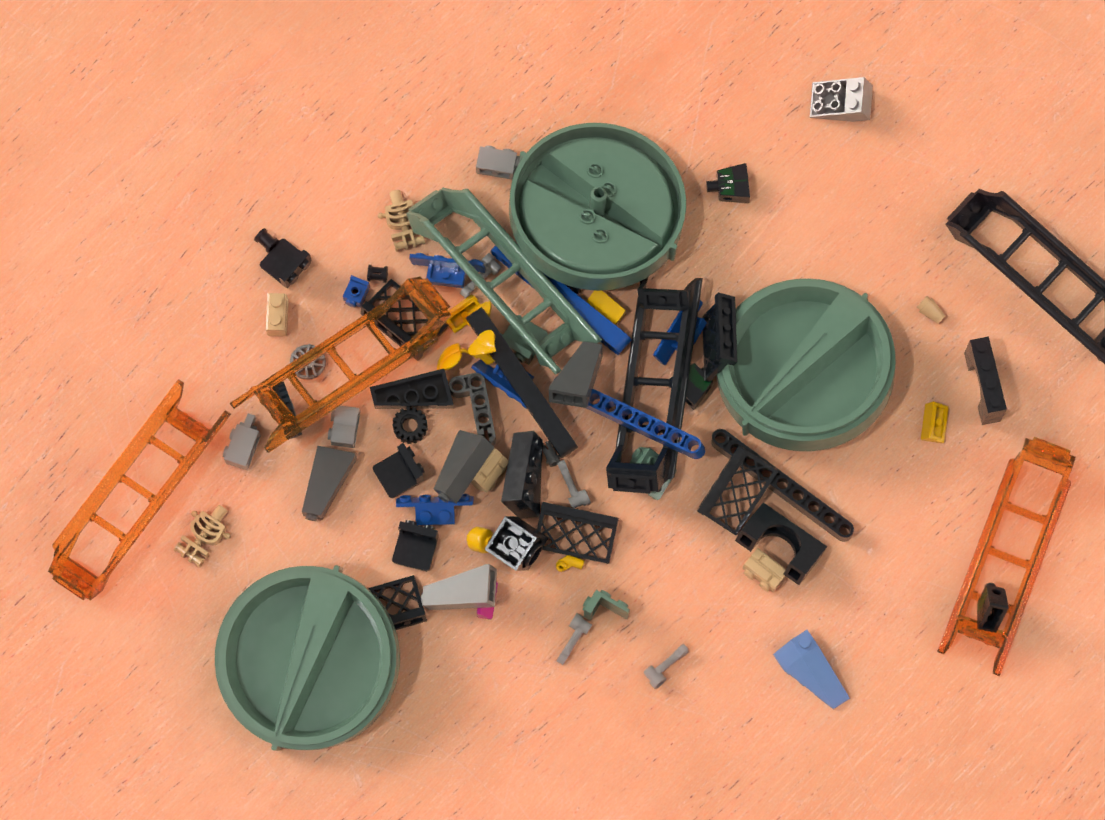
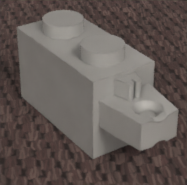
[476,146,520,180]
[223,413,261,471]

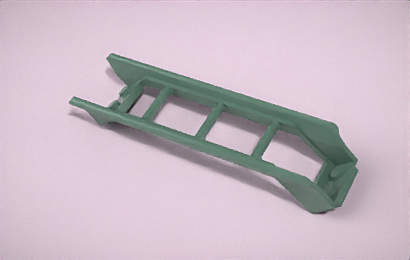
[406,187,602,374]

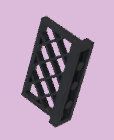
[361,279,448,361]
[702,292,738,382]
[697,445,778,535]
[537,502,619,564]
[368,575,427,630]

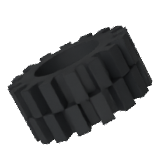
[392,407,428,444]

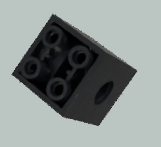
[485,516,548,571]

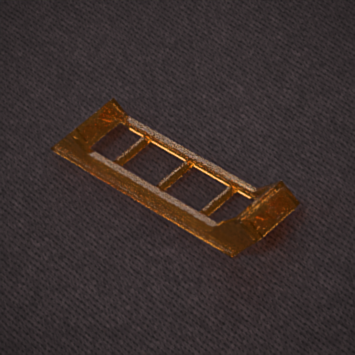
[230,276,451,453]
[48,379,231,601]
[937,437,1076,676]

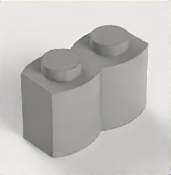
[328,405,360,448]

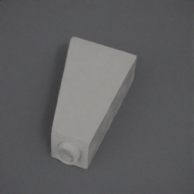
[421,564,497,610]

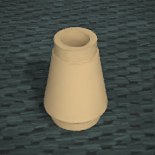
[917,296,945,324]

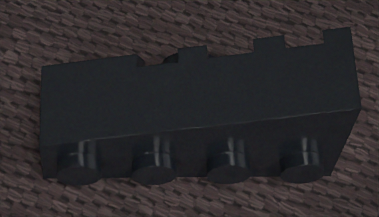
[370,369,454,409]
[501,431,543,519]

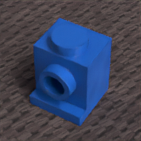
[343,275,370,308]

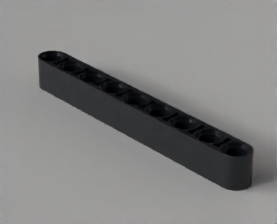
[466,307,578,458]
[711,429,854,542]

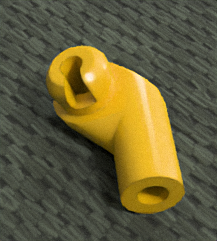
[556,555,585,572]

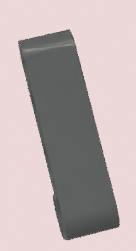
[449,373,496,446]

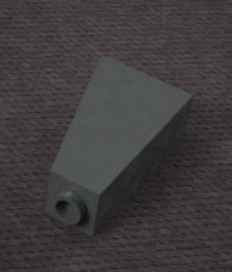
[548,341,603,408]
[434,430,494,504]
[302,446,357,521]

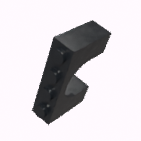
[964,336,1007,425]
[735,503,827,585]

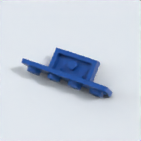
[409,253,486,288]
[653,300,707,365]
[471,360,534,409]
[396,494,474,525]

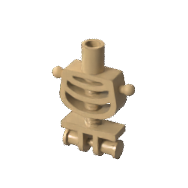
[378,190,425,252]
[174,505,230,567]

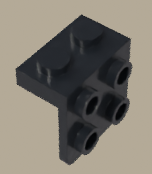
[260,239,312,288]
[373,443,425,498]
[392,520,439,572]

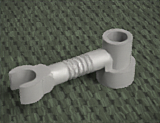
[460,253,502,298]
[557,460,591,508]
[557,613,592,665]
[644,644,689,689]

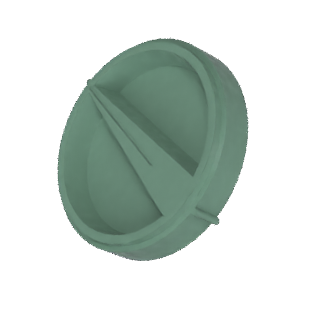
[509,123,686,291]
[717,279,896,451]
[215,565,400,751]

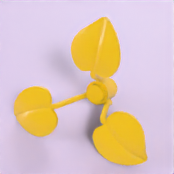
[437,301,496,370]

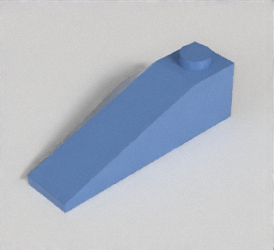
[773,630,850,709]

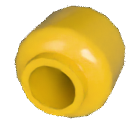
[466,527,494,553]

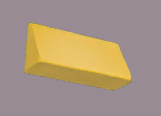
[586,290,626,325]
[441,295,480,333]
[921,401,949,443]

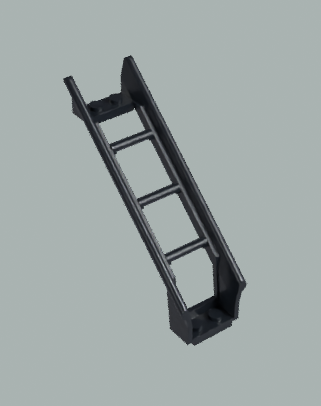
[945,189,1105,364]
[606,277,703,494]

